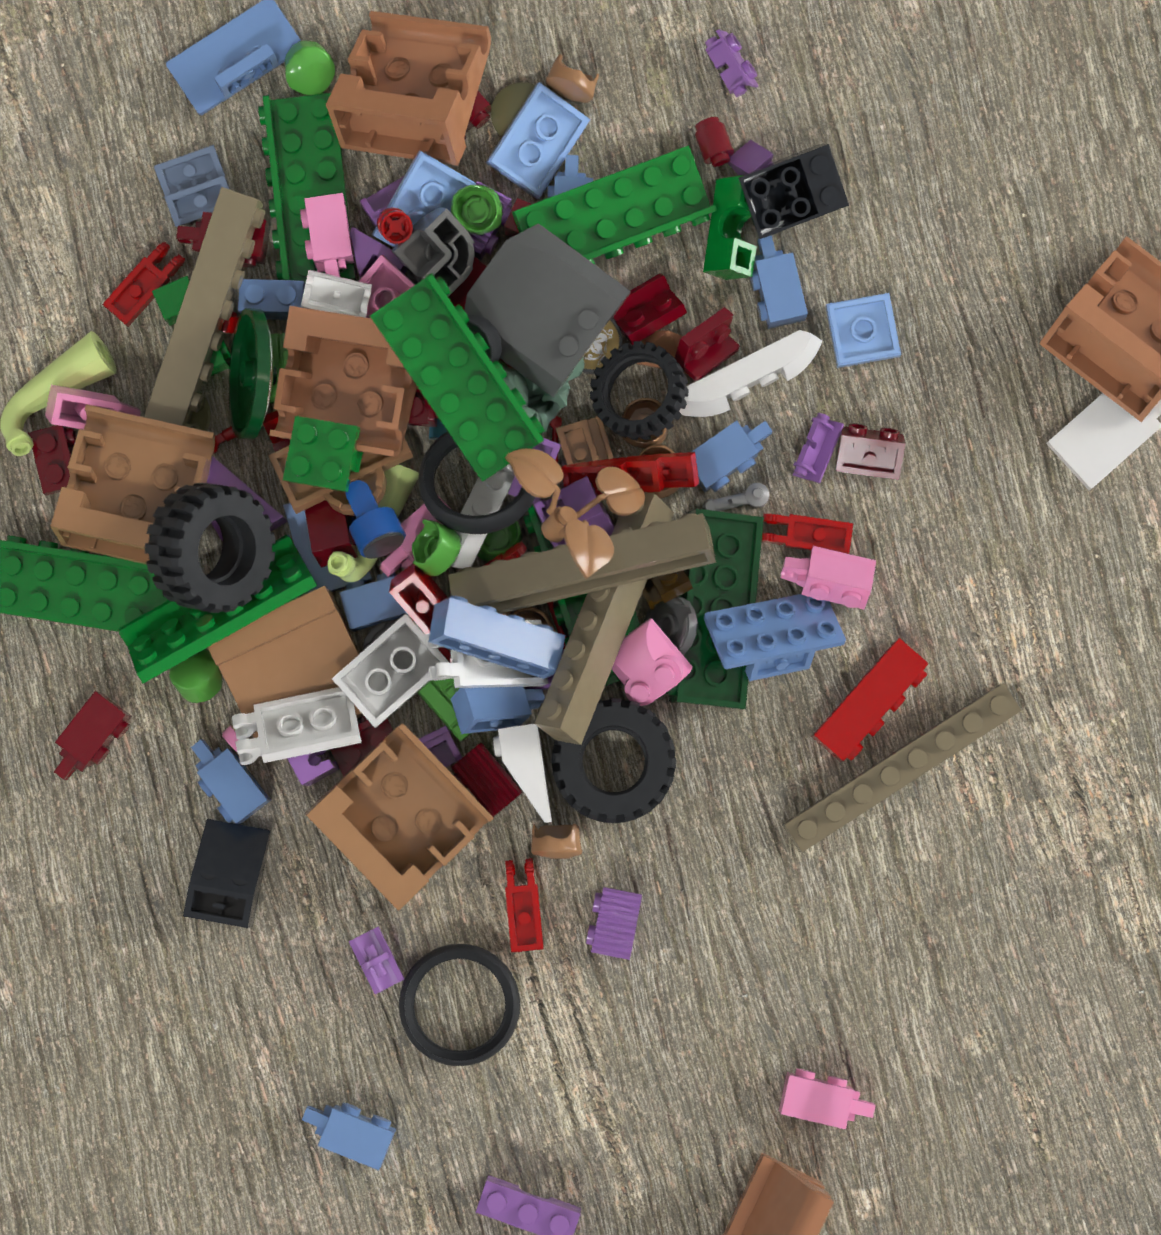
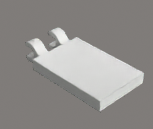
[1046,393,1161,490]
[425,620,548,688]
[232,687,361,765]

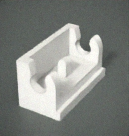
[301,270,372,318]

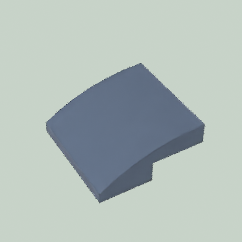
[154,145,230,227]

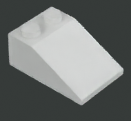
[332,614,450,728]
[493,724,552,823]

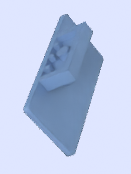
[166,0,301,115]
[704,594,846,681]

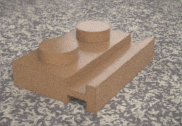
[556,416,613,465]

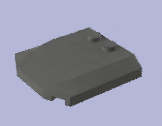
[464,223,631,398]

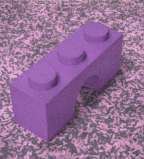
[476,1175,581,1235]

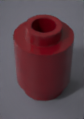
[694,117,734,167]

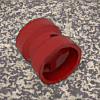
[377,207,413,244]

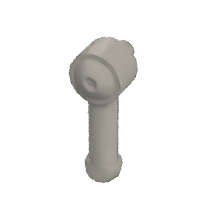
[703,483,769,511]

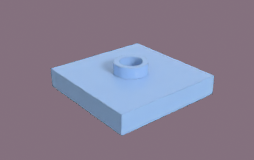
[825,293,901,368]

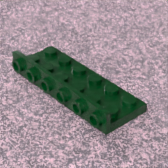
[666,508,764,710]

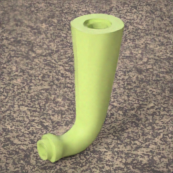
[0,331,116,456]
[328,464,419,582]

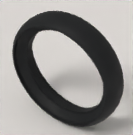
[419,432,535,534]
[399,944,520,1066]

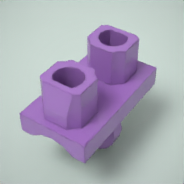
[349,926,405,994]

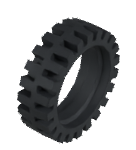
[590,341,689,440]

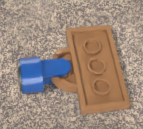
[268,438,414,559]

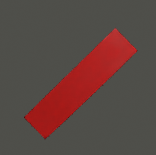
[561,452,699,495]

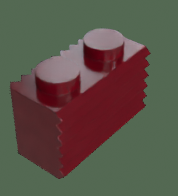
[451,743,523,817]

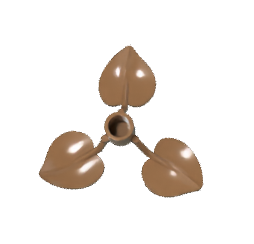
[505,449,645,579]

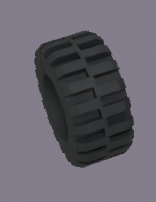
[145,483,275,613]
[551,698,676,823]

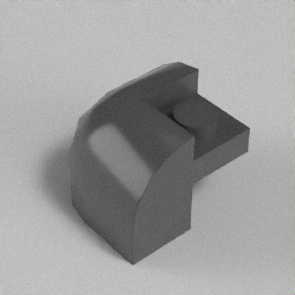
[391,207,475,297]

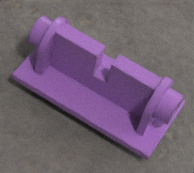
[705,29,759,97]
[793,413,844,483]

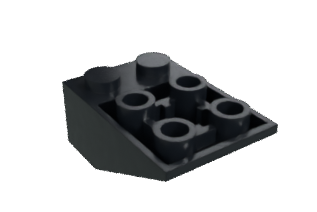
[738,144,849,239]
[183,819,271,928]

